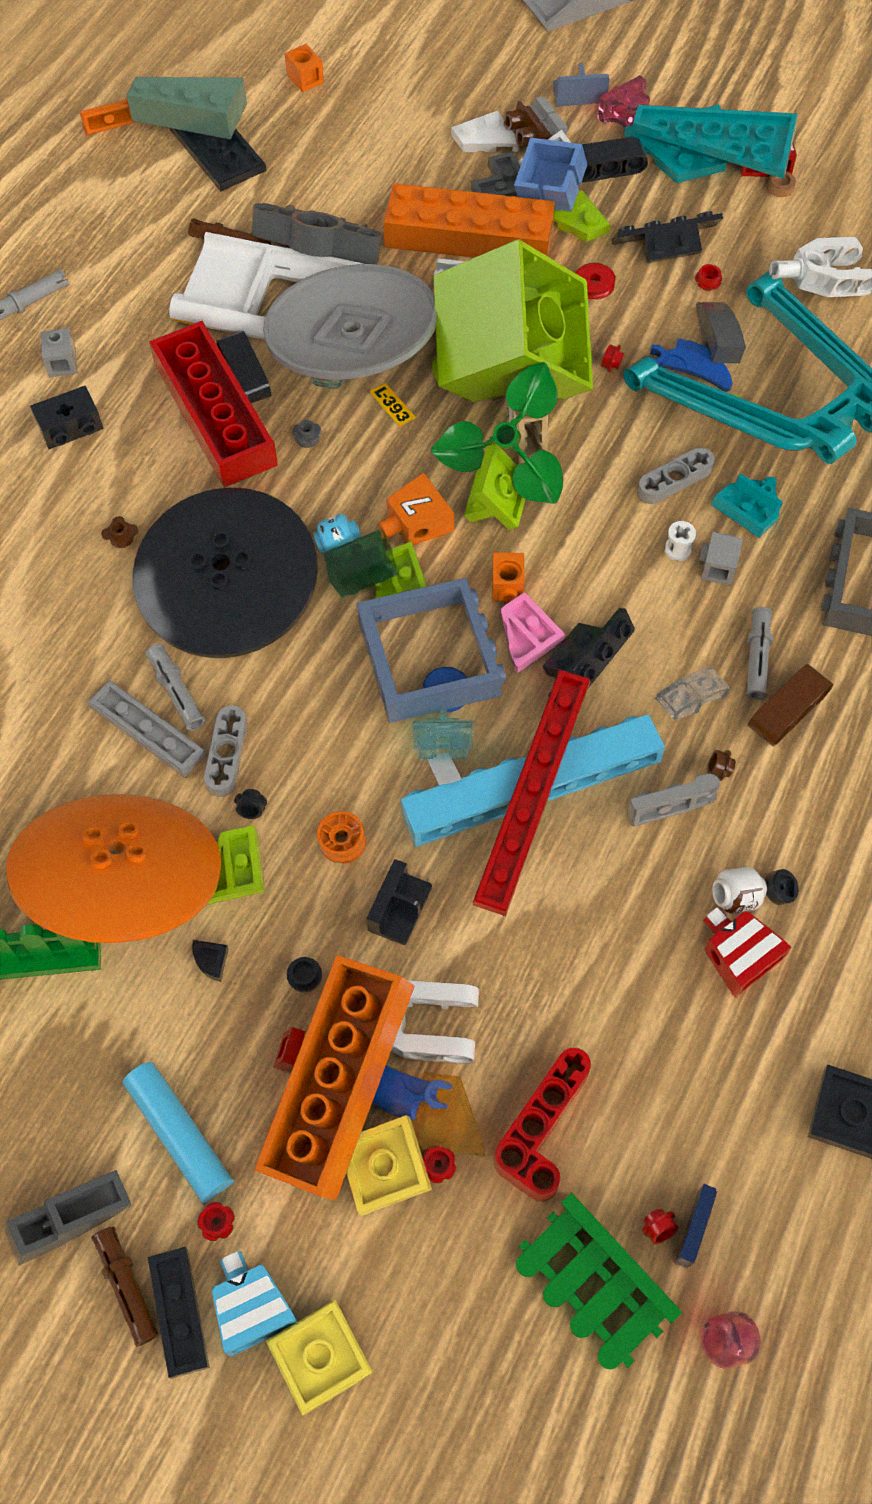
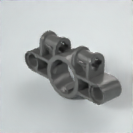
[251,203,382,264]

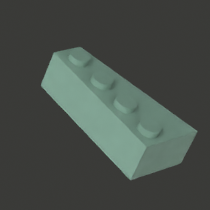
[126,77,247,139]

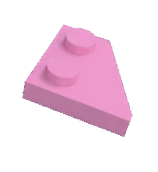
[500,592,565,674]

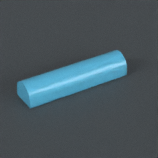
[122,1062,235,1205]

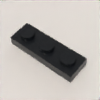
[147,1247,210,1379]

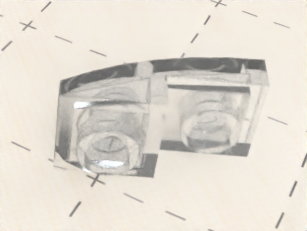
[655,667,731,720]

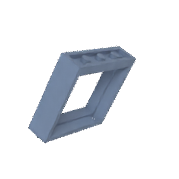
[356,578,506,723]

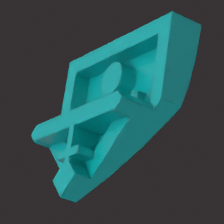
[711,474,783,538]

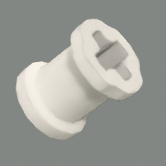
[665,521,696,561]

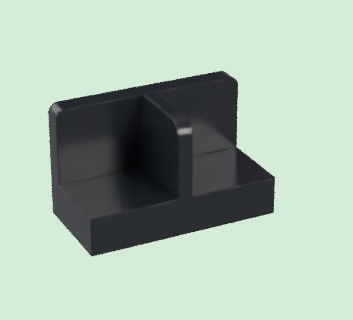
[366,859,432,945]

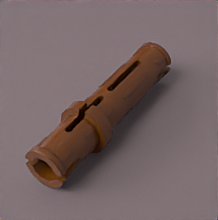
[188,218,271,245]
[91,1226,159,1347]

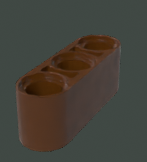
[748,663,834,747]

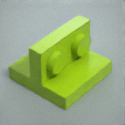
[464,443,526,530]

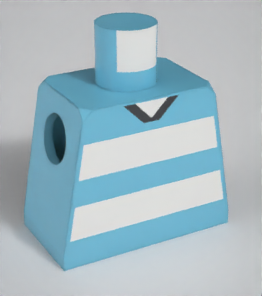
[212,1251,298,1357]

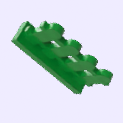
[0,924,101,980]
[516,1192,683,1370]

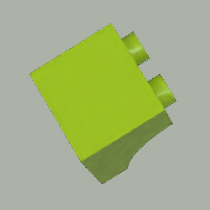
[432,239,593,402]

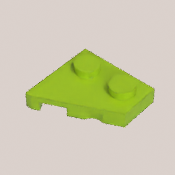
[554,190,610,242]
[375,541,427,599]
[207,825,265,905]

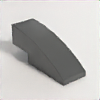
[696,302,746,363]
[5,1170,131,1266]

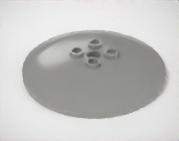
[263,264,437,380]

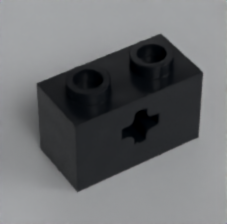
[30,385,104,449]

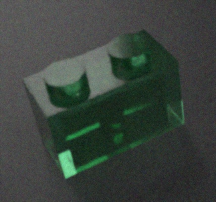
[323,529,399,598]

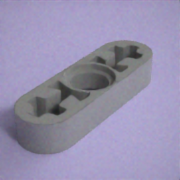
[637,448,715,504]
[204,705,248,797]

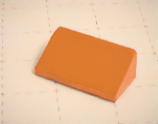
[80,99,136,135]

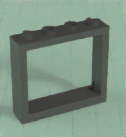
[821,508,872,636]

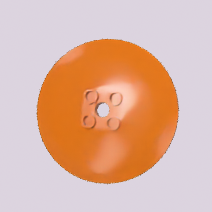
[6,794,221,943]

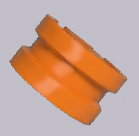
[317,811,367,864]

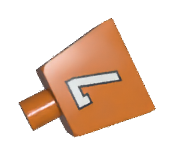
[377,473,454,545]

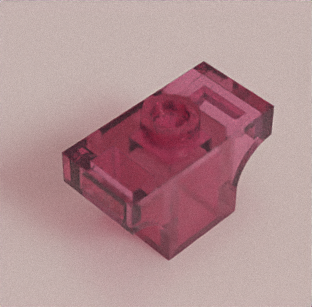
[598,75,650,128]

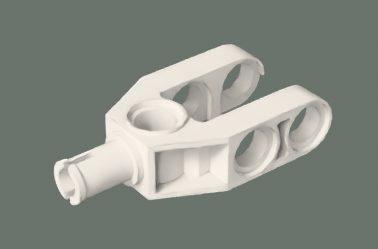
[769,237,872,297]
[391,980,479,1063]

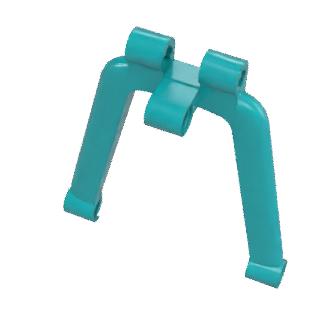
[623,271,872,464]

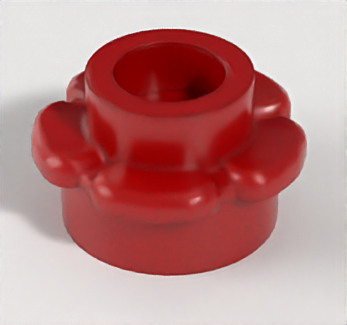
[695,264,723,291]
[601,344,624,372]
[422,1146,456,1183]
[197,1202,235,1241]
[642,1209,679,1244]

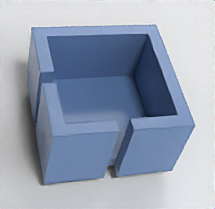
[514,138,587,212]

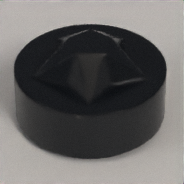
[765,869,799,905]

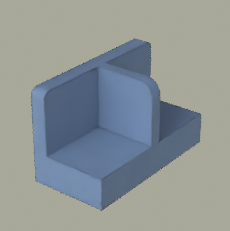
[553,63,610,107]

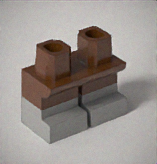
[504,96,568,148]

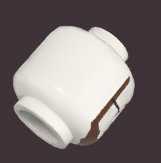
[712,866,767,914]

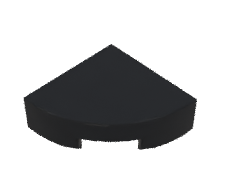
[192,940,229,982]

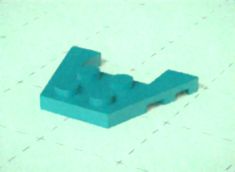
[624,104,727,183]

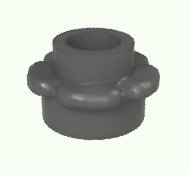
[292,420,322,448]

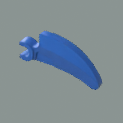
[650,339,733,392]
[373,1065,453,1120]

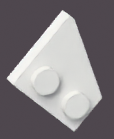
[451,111,521,152]

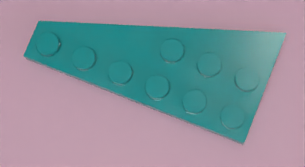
[633,105,798,179]

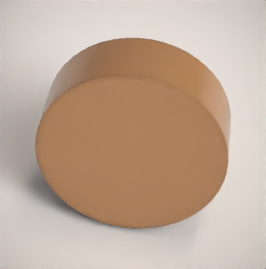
[767,171,796,197]

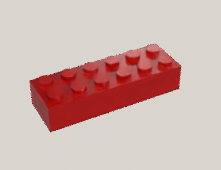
[149,321,278,488]

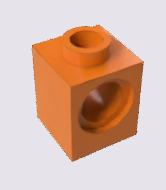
[284,44,324,92]
[492,552,524,603]

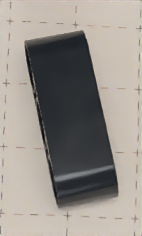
[582,137,648,182]
[216,331,272,403]

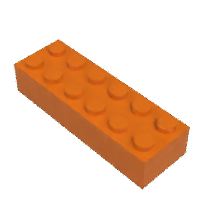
[384,183,555,258]
[254,955,415,1201]

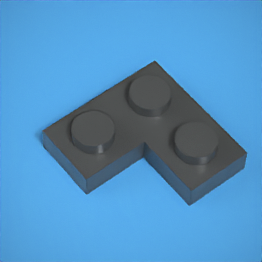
[471,152,520,197]

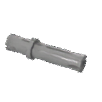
[0,269,69,320]
[746,607,773,700]
[145,644,206,731]

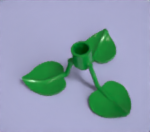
[431,362,564,504]

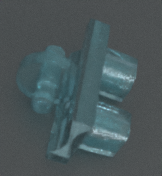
[413,709,473,759]

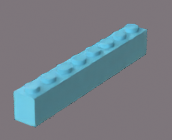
[401,714,665,847]

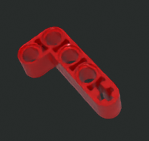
[494,1048,591,1202]

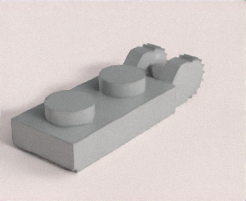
[627,773,720,827]

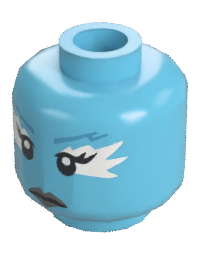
[313,514,361,558]

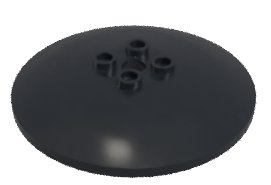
[133,487,318,658]

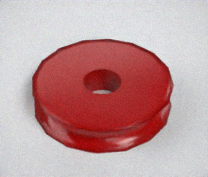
[576,263,616,300]

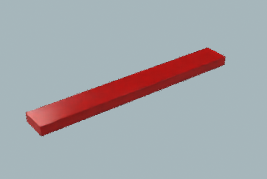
[473,670,591,916]

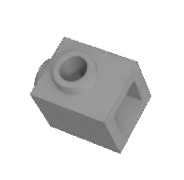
[41,328,78,377]
[699,532,743,586]

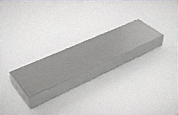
[88,680,207,778]

